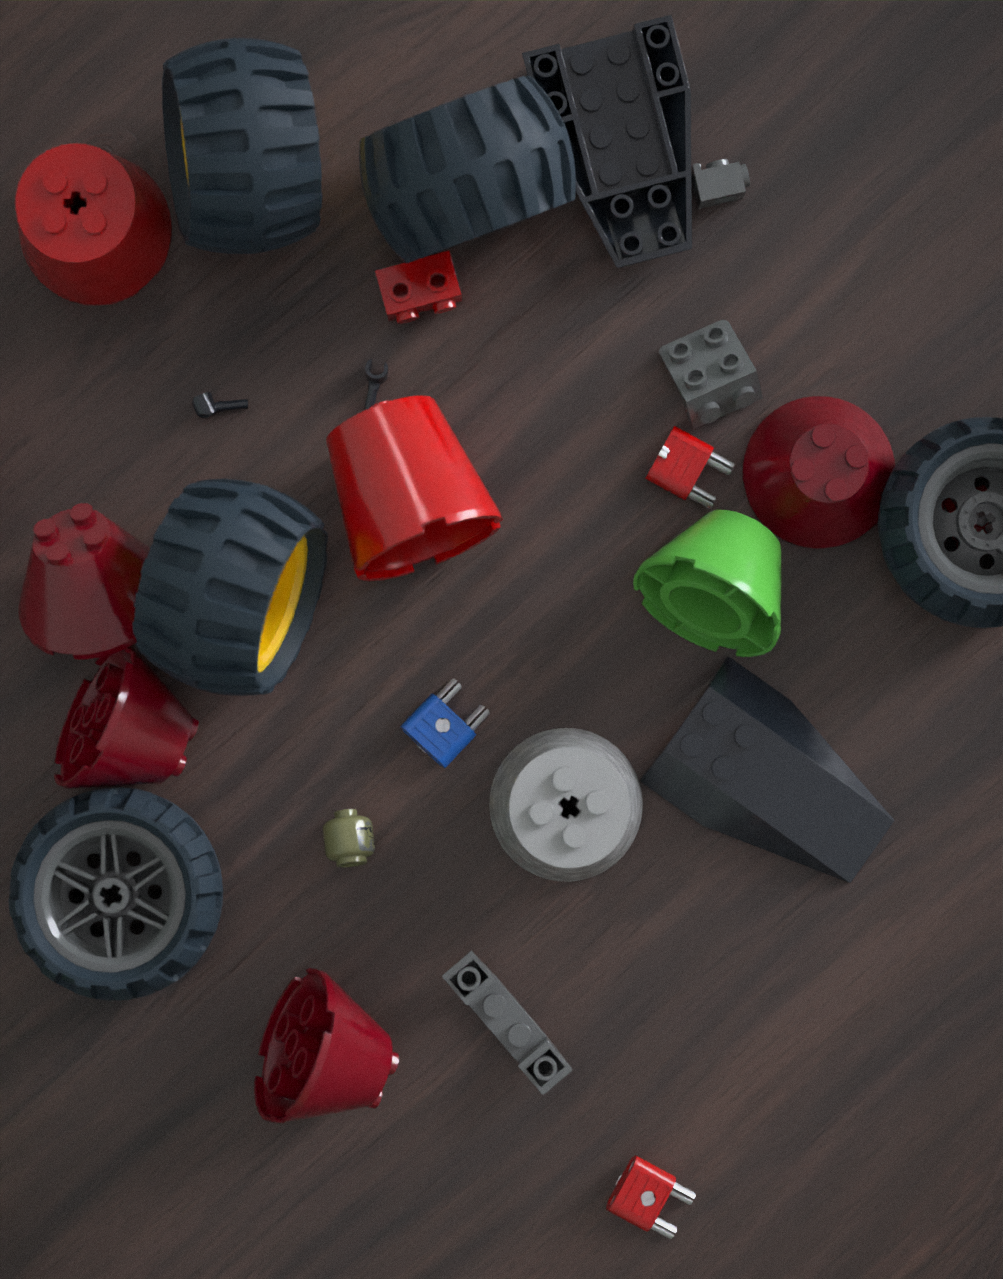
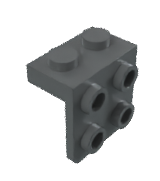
[659,320,763,429]

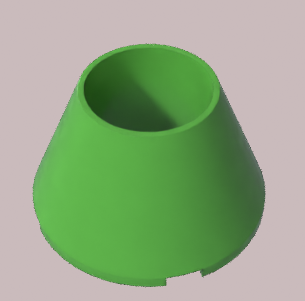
[633,510,781,657]

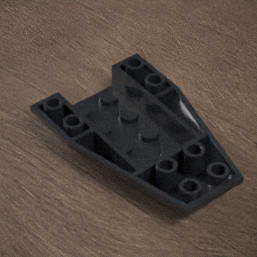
[522,15,692,269]

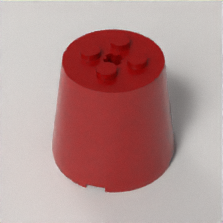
[15,143,172,306]
[326,395,503,581]

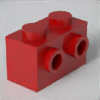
[375,251,462,324]

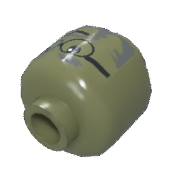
[323,809,375,868]

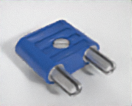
[400,679,490,769]

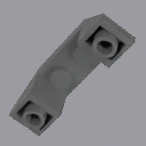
[442,950,573,1095]

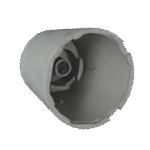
[489,728,643,882]

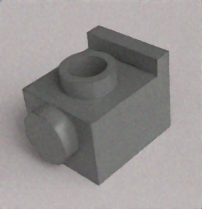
[691,159,750,209]

